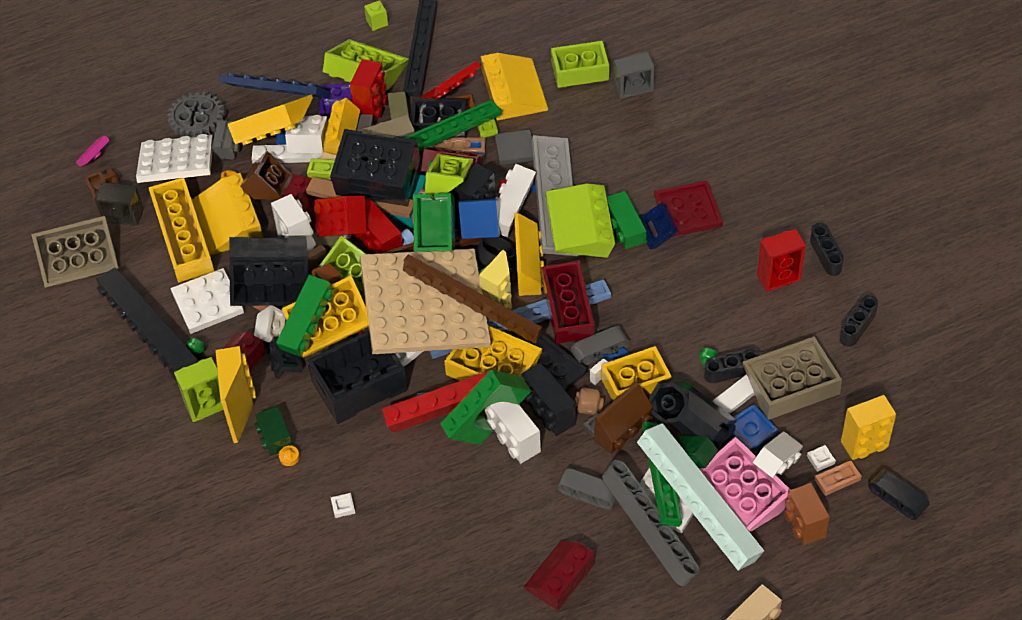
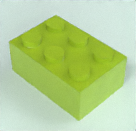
[551,41,609,88]
[174,357,223,422]

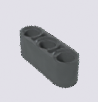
[570,326,630,366]
[557,469,616,509]

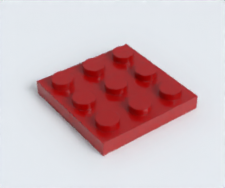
[419,61,481,99]

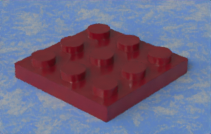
[654,181,723,238]

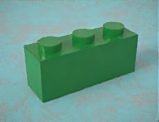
[606,191,647,249]

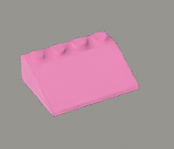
[699,437,790,532]

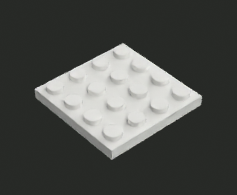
[136,134,213,183]

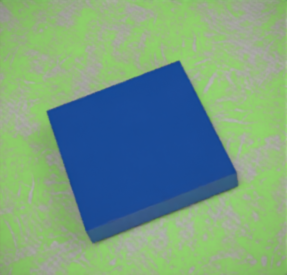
[459,199,500,239]
[731,404,780,452]

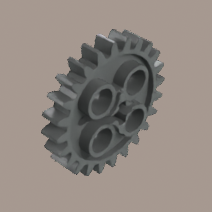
[167,92,225,138]

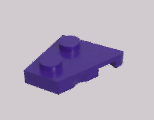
[320,83,352,116]

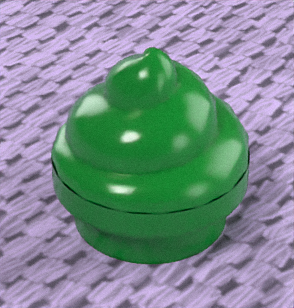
[186,337,205,357]
[698,348,718,368]

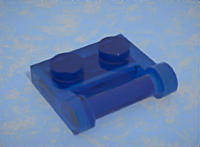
[639,202,679,250]

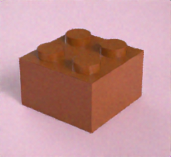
[784,483,830,545]

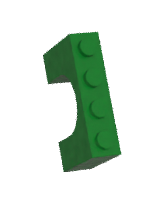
[440,369,531,444]

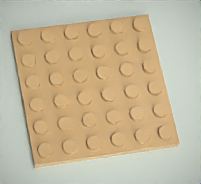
[360,249,491,354]

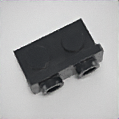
[267,336,303,378]

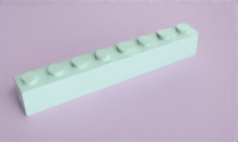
[637,423,764,571]

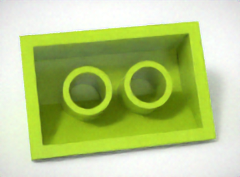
[425,154,473,197]

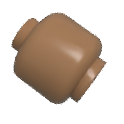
[574,388,604,415]

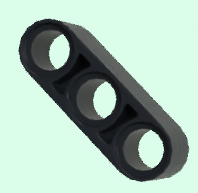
[810,223,844,276]
[839,295,878,347]
[704,348,760,383]
[868,469,930,520]

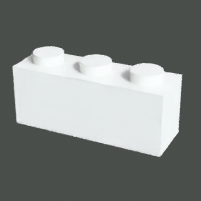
[753,432,803,478]

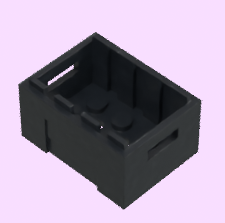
[330,129,420,206]
[229,236,308,306]
[307,331,408,424]

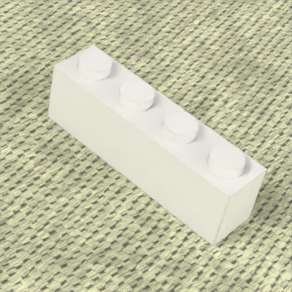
[495,164,536,237]

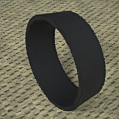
[475,237,516,269]

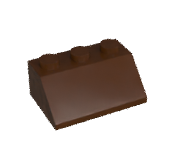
[240,151,293,200]
[594,382,653,454]

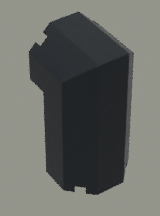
[649,380,737,451]

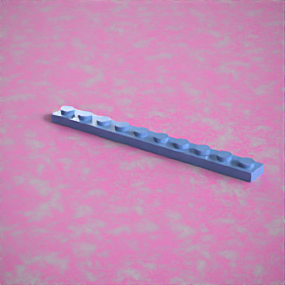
[429,279,611,359]

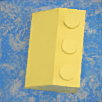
[479,250,512,310]

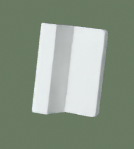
[254,305,286,343]

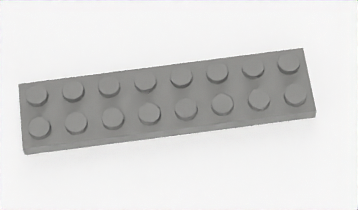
[532,135,578,256]

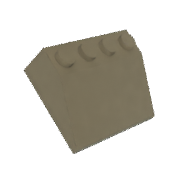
[31,216,119,288]
[743,337,842,420]

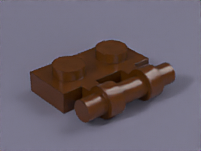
[84,168,125,206]

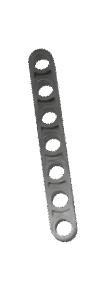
[602,460,699,586]

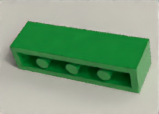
[276,275,334,357]

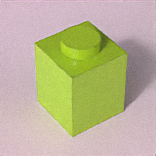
[364,0,388,31]

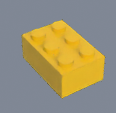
[601,346,672,402]
[841,395,896,460]

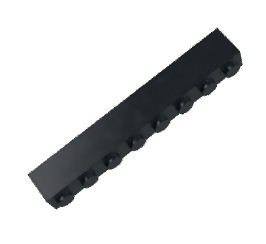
[96,267,199,380]

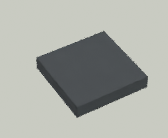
[495,130,533,165]

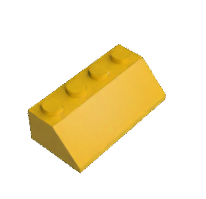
[514,213,544,296]

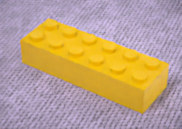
[149,178,214,283]

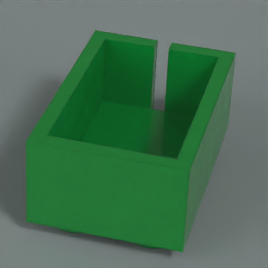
[413,193,455,252]

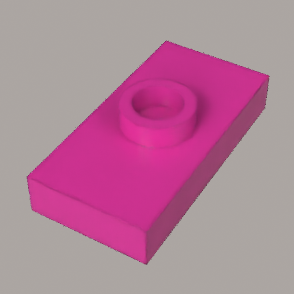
[76,136,110,167]

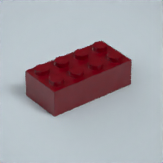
[541,261,595,344]

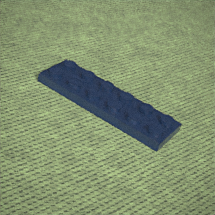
[219,73,330,99]

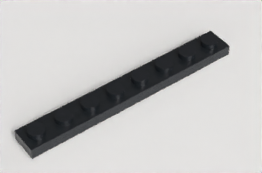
[403,0,437,97]

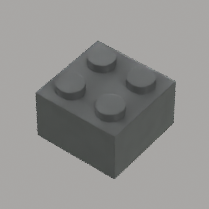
[614,52,654,99]

